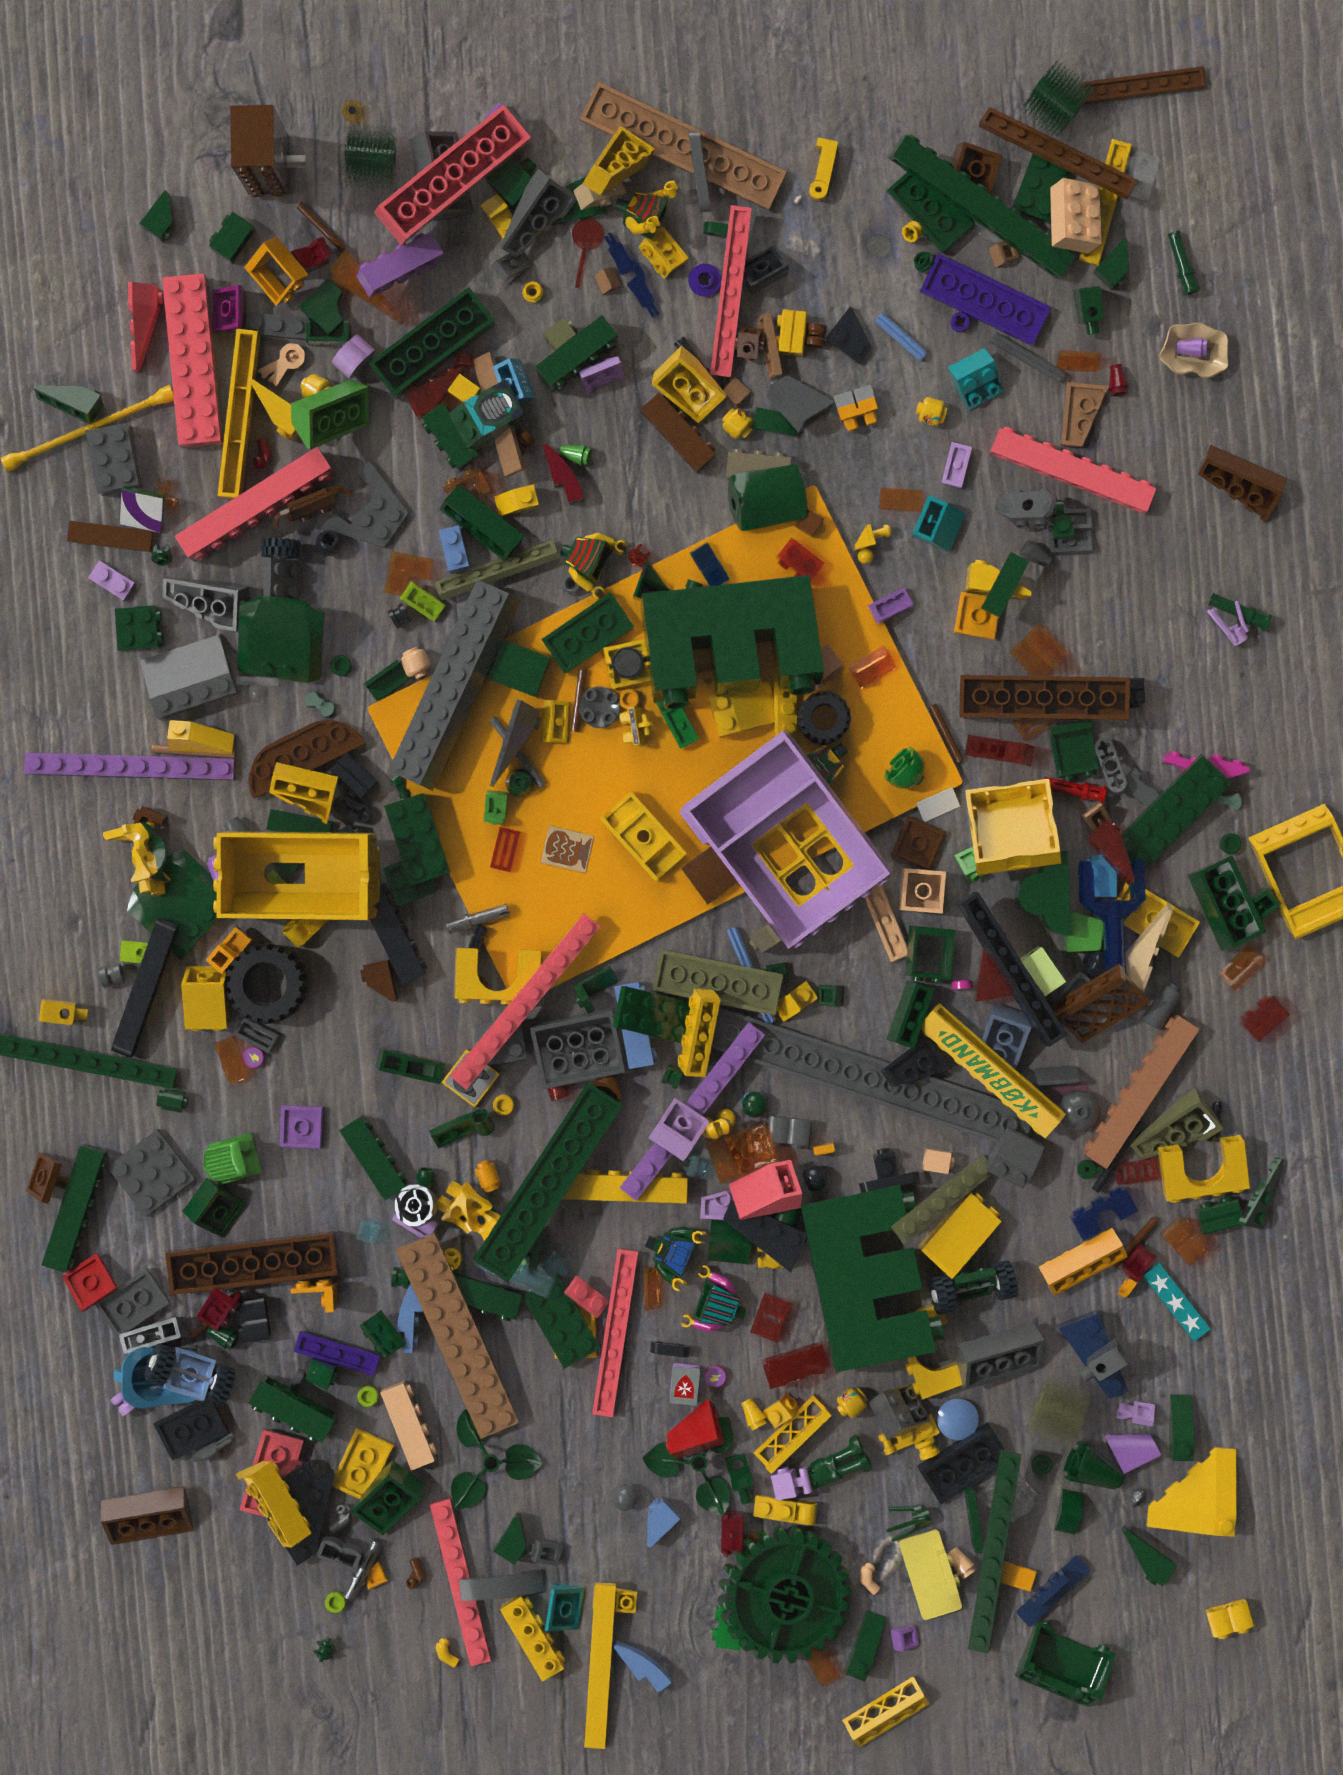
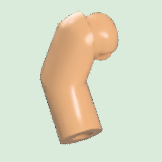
[860,1563,880,1595]

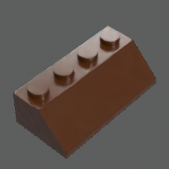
[101,1487,193,1545]

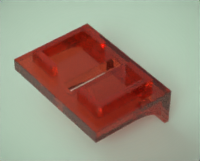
[750,1293,793,1343]

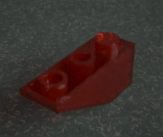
[405,366,464,420]
[965,735,1035,767]

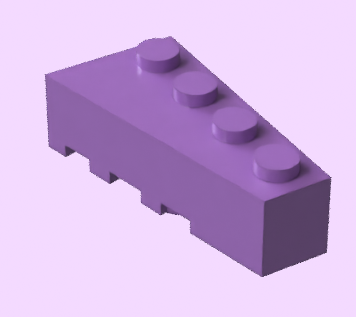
[356,232,444,298]

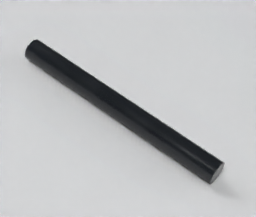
[1091,1120,1145,1193]

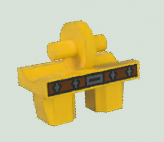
[620,707,655,746]

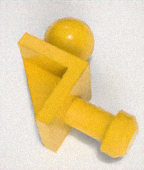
[854,524,892,564]

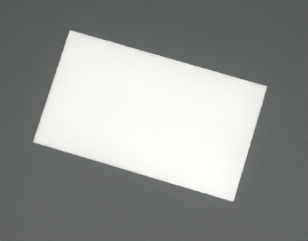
[916,787,960,822]

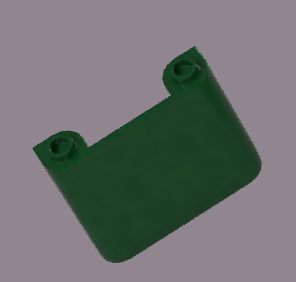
[1015,1621,1116,1707]

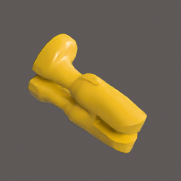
[702,1108,736,1139]

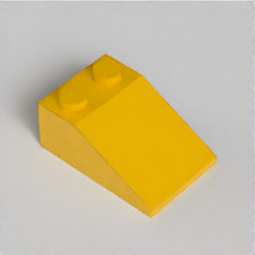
[652,346,726,423]
[250,379,299,441]
[965,560,1032,600]
[709,681,775,738]

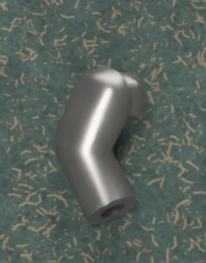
[329,1504,351,1534]

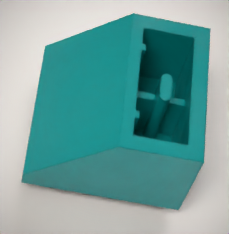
[947,348,1005,411]
[911,495,966,552]

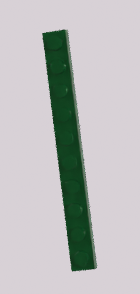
[0,1033,178,1089]
[968,1450,1022,1654]

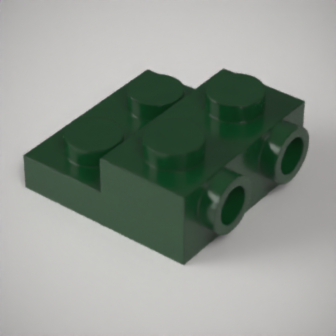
[115,605,163,651]

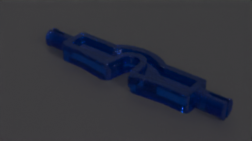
[604,233,659,318]

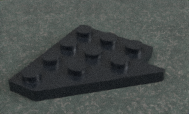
[254,1461,335,1566]

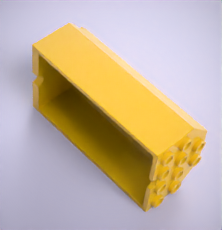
[213,831,380,920]

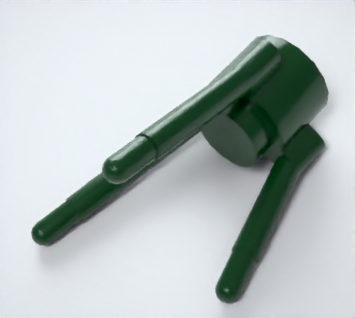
[886,1505,931,1542]

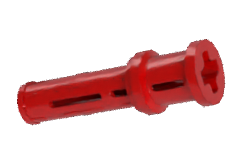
[1044,776,1107,804]

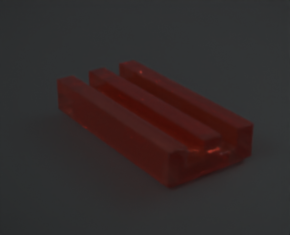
[490,827,520,872]

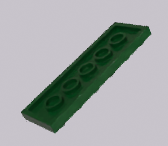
[1112,754,1232,873]

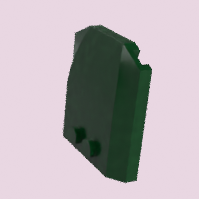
[237,595,325,682]
[127,849,219,960]

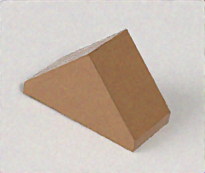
[1080,803,1116,841]

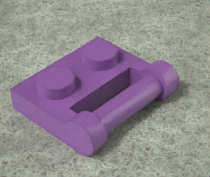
[579,356,626,394]

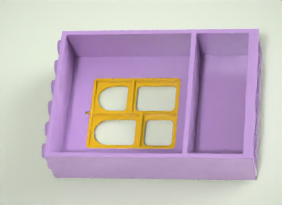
[682,729,892,949]

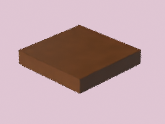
[891,816,946,870]

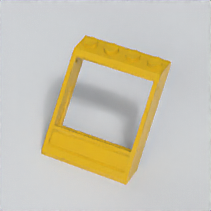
[1248,804,1343,940]

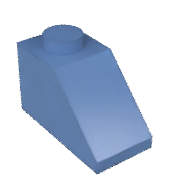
[647,1498,680,1548]

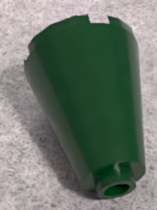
[1064,1441,1124,1490]

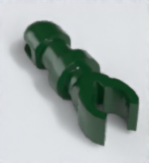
[390,775,411,799]

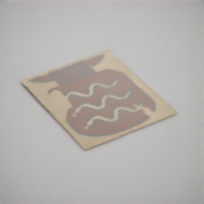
[541,826,594,873]

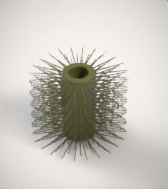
[1026,1375,1092,1450]

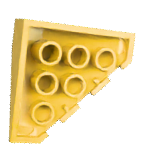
[1146,1447,1236,1537]

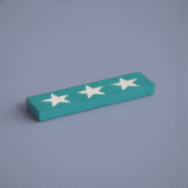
[1143,1262,1210,1342]

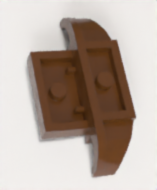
[273,486,352,528]

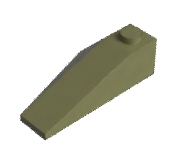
[1130,1088,1223,1160]

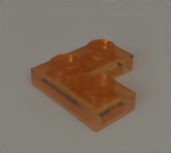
[384,551,433,596]

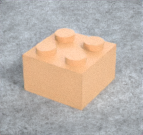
[899,868,946,914]

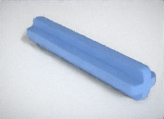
[875,313,927,361]

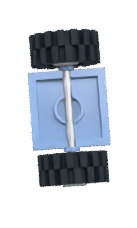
[144,1343,236,1405]

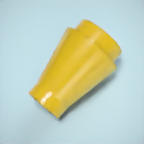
[741,1398,767,1431]

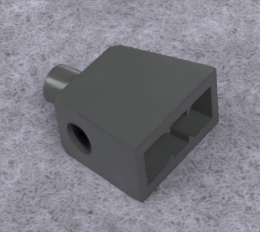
[1079,1338,1128,1382]

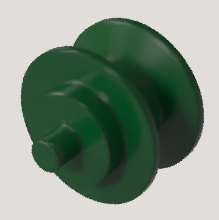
[313,1637,336,1662]

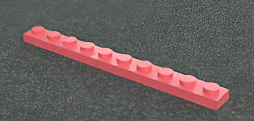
[450,913,600,1090]

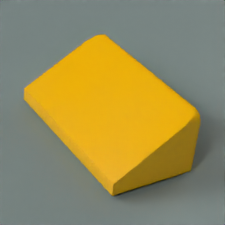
[542,700,569,744]

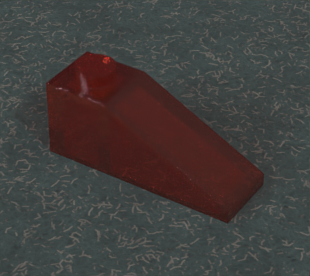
[1086,820,1135,886]

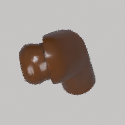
[406,1557,425,1589]

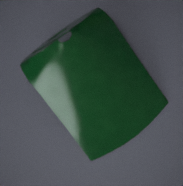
[728,464,807,531]

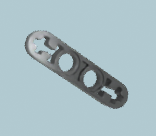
[688,130,711,213]

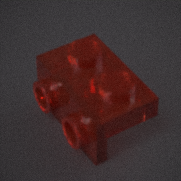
[776,537,824,581]

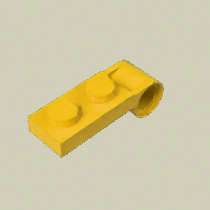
[282,919,329,947]
[753,1494,818,1525]

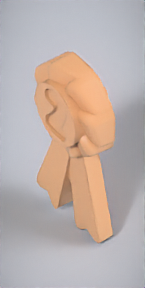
[257,343,305,387]

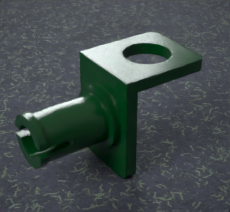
[725,1453,754,1504]

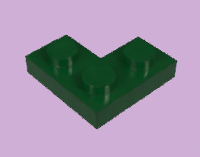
[383,861,437,907]

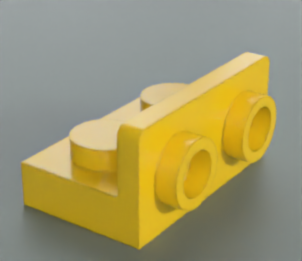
[639,226,689,279]

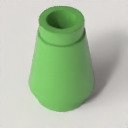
[559,445,592,466]

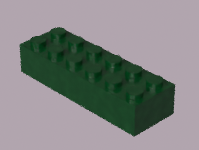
[368,287,496,400]

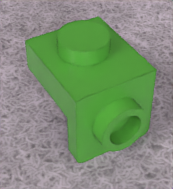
[483,790,507,825]

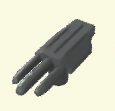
[192,1433,235,1462]

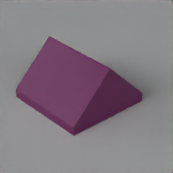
[213,285,245,332]

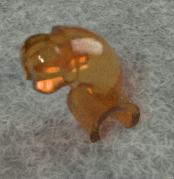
[156,478,178,508]

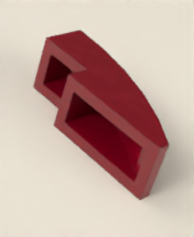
[542,444,585,505]

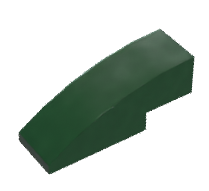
[375,1048,445,1084]

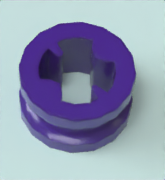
[950,312,970,333]

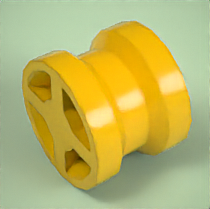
[444,1248,462,1270]
[914,1436,940,1460]

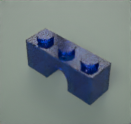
[1069,1186,1138,1241]

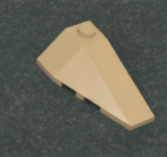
[1117,903,1172,992]

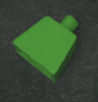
[1064,912,1115,952]

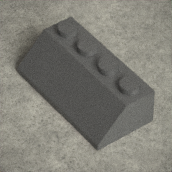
[409,131,474,221]
[956,1322,1044,1390]

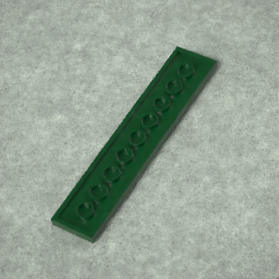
[472,1082,623,1283]

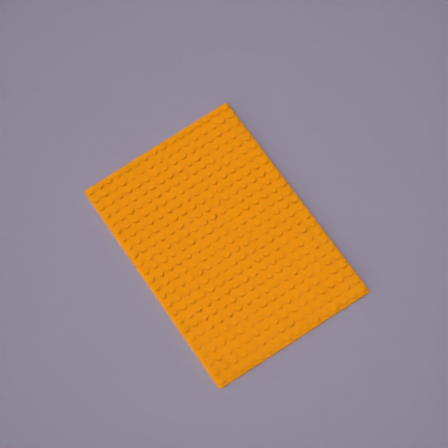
[368,485,962,989]

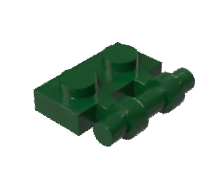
[359,1310,406,1359]

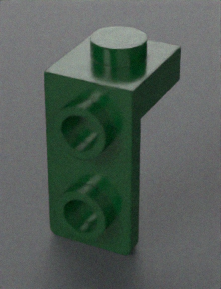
[573,966,618,1014]

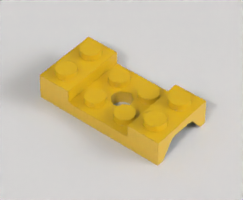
[600,791,687,882]

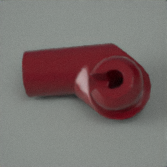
[252,437,272,469]

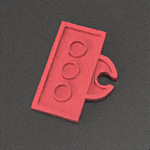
[240,1428,304,1517]

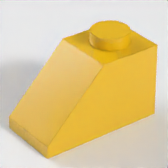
[494,484,540,517]

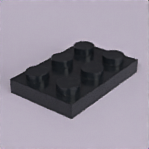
[153,1399,229,1461]

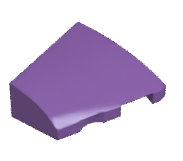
[1104,1434,1161,1474]

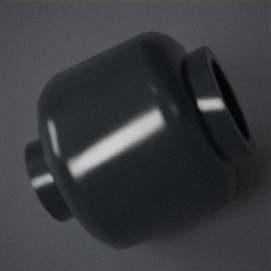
[1082,950,1115,978]

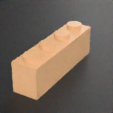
[380,1380,438,1471]

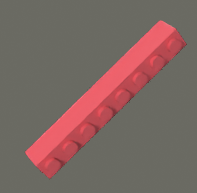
[989,427,1156,514]

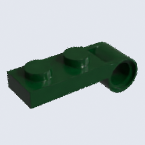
[429,1109,495,1149]

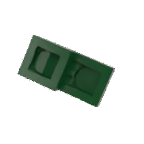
[752,407,797,437]

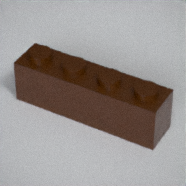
[640,393,715,474]

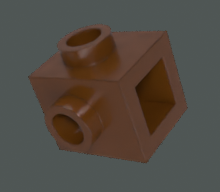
[734,327,766,361]

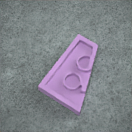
[700,1190,734,1220]

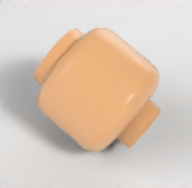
[400,647,431,679]

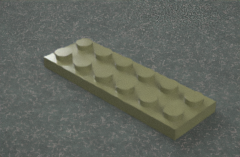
[653,949,784,1015]

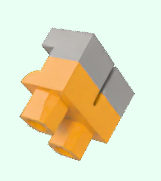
[832,385,878,432]

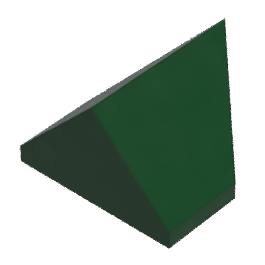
[633,560,671,601]

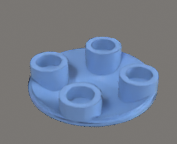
[937,1398,979,1440]

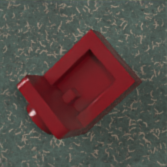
[1122,1244,1156,1282]

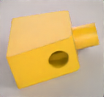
[39,998,88,1025]

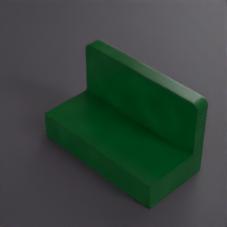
[364,659,411,702]

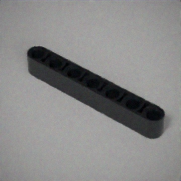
[111,917,179,1058]

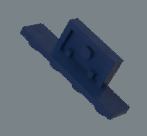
[1016,1555,1090,1627]

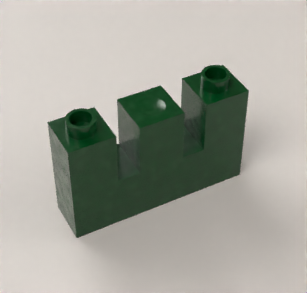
[641,575,824,709]
[801,1185,944,1373]

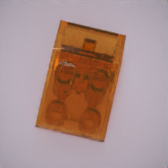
[704,1123,779,1184]

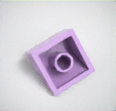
[649,1098,710,1161]

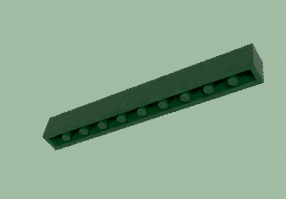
[888,134,1075,279]

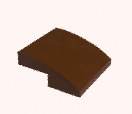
[681,847,738,904]

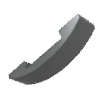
[459,1569,544,1601]

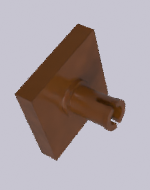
[26,1152,69,1204]

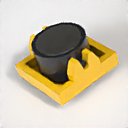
[603,639,650,689]

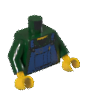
[645,1226,707,1292]

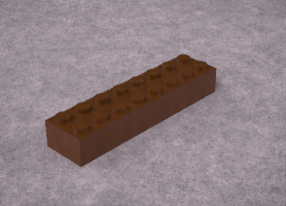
[959,675,1130,721]
[165,1231,340,1295]

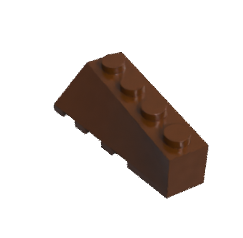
[1198,445,1287,523]

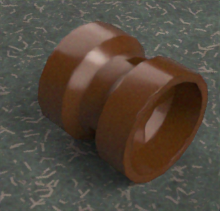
[804,323,827,348]
[516,427,535,456]

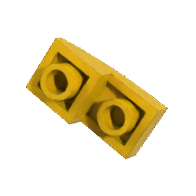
[592,1586,637,1613]

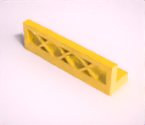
[753,1395,832,1474]
[842,1677,930,1748]

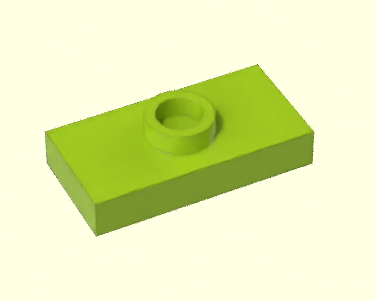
[400,582,446,622]
[120,940,148,963]

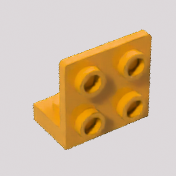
[290,1279,339,1313]

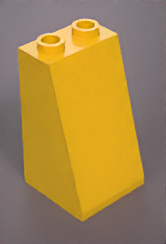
[918,1192,1002,1279]

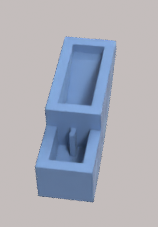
[614,1640,672,1693]

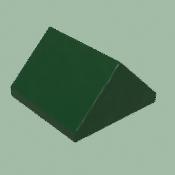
[707,1220,751,1265]

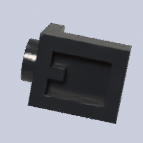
[873,1148,898,1179]

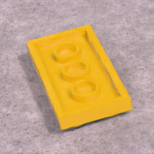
[1106,879,1200,958]

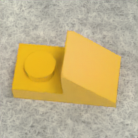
[480,194,513,239]
[777,981,818,1022]

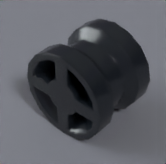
[387,603,412,629]

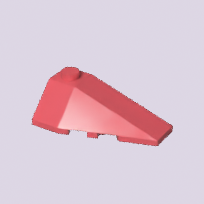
[128,282,164,373]

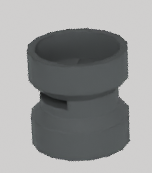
[99,963,125,988]

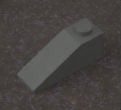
[119,1317,190,1355]

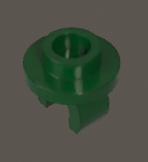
[151,544,172,566]

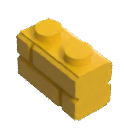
[775,309,808,357]

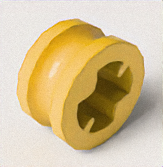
[902,221,923,242]

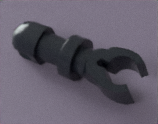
[1207,1101,1223,1142]

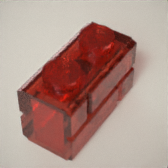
[1239,995,1290,1042]

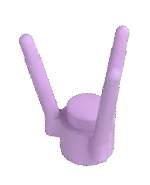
[1207,601,1249,646]

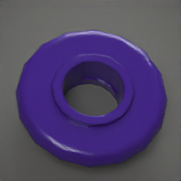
[688,263,721,297]

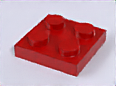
[62,1253,119,1312]

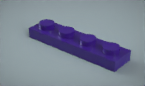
[294,1331,380,1376]

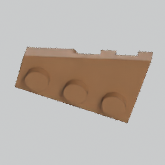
[1061,382,1109,447]

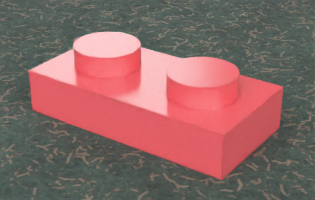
[564,1276,609,1318]

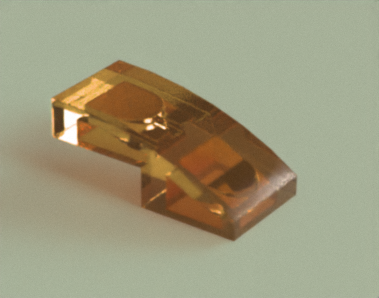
[214,1035,249,1084]

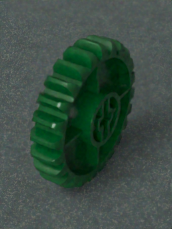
[717,1526,852,1664]

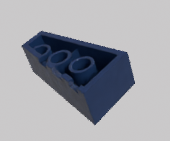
[1056,1310,1129,1399]

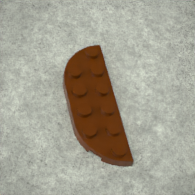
[249,720,366,799]

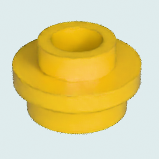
[522,281,543,303]

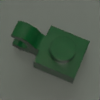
[1050,501,1074,541]

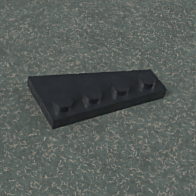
[723,1200,807,1273]

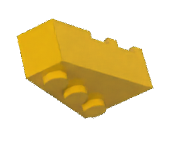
[269,762,338,824]

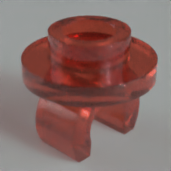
[628,544,651,567]

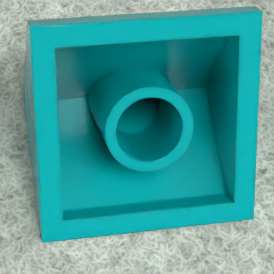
[545,1582,585,1631]

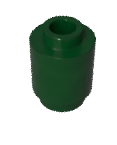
[156,1089,189,1113]

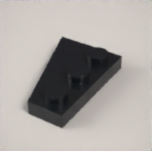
[880,1036,953,1088]

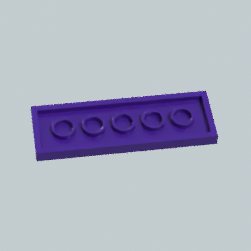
[919,253,1051,346]

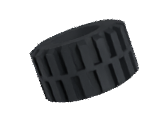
[798,691,851,745]

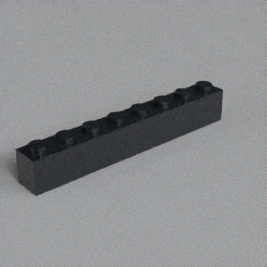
[334,824,428,985]
[956,892,1067,1047]

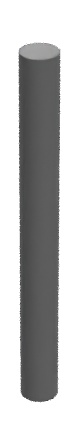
[490,716,546,788]

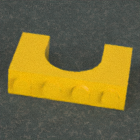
[454,948,541,1004]
[1158,1135,1250,1203]
[902,1304,962,1399]

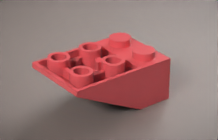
[729,1160,802,1220]

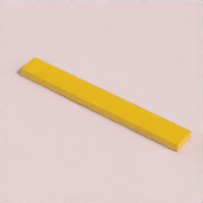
[584,1582,616,1749]

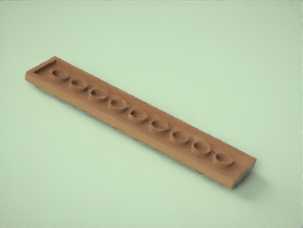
[580,82,787,211]
[396,1232,519,1439]

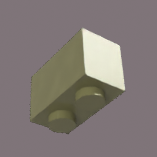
[543,318,578,351]

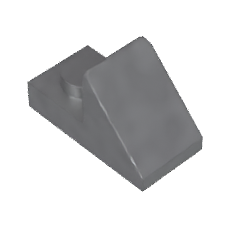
[491,252,533,284]

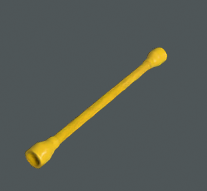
[1,384,174,472]

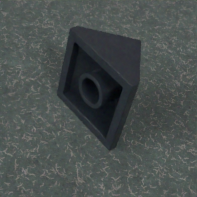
[743,246,789,294]

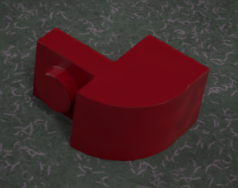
[291,237,331,273]

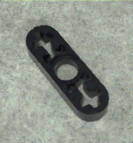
[859,1171,920,1193]

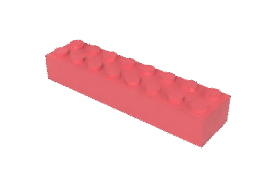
[374,104,531,246]
[162,273,224,448]
[175,447,335,562]

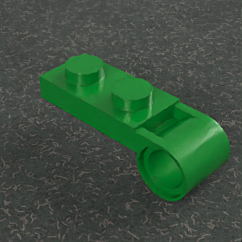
[656,702,699,749]

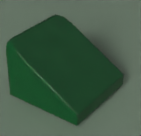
[818,985,844,1007]

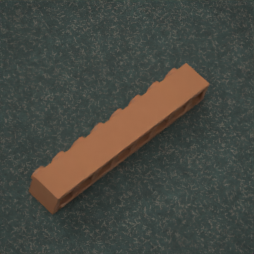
[1083,1015,1200,1169]

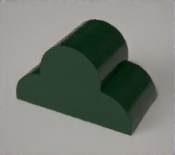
[1014,851,1071,935]

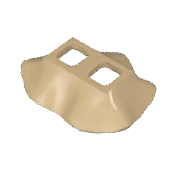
[1159,322,1228,378]

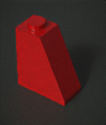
[666,1400,724,1458]

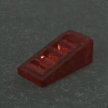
[1114,1157,1160,1185]

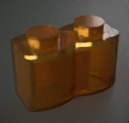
[1160,1217,1208,1266]

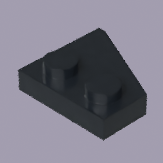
[825,306,871,365]

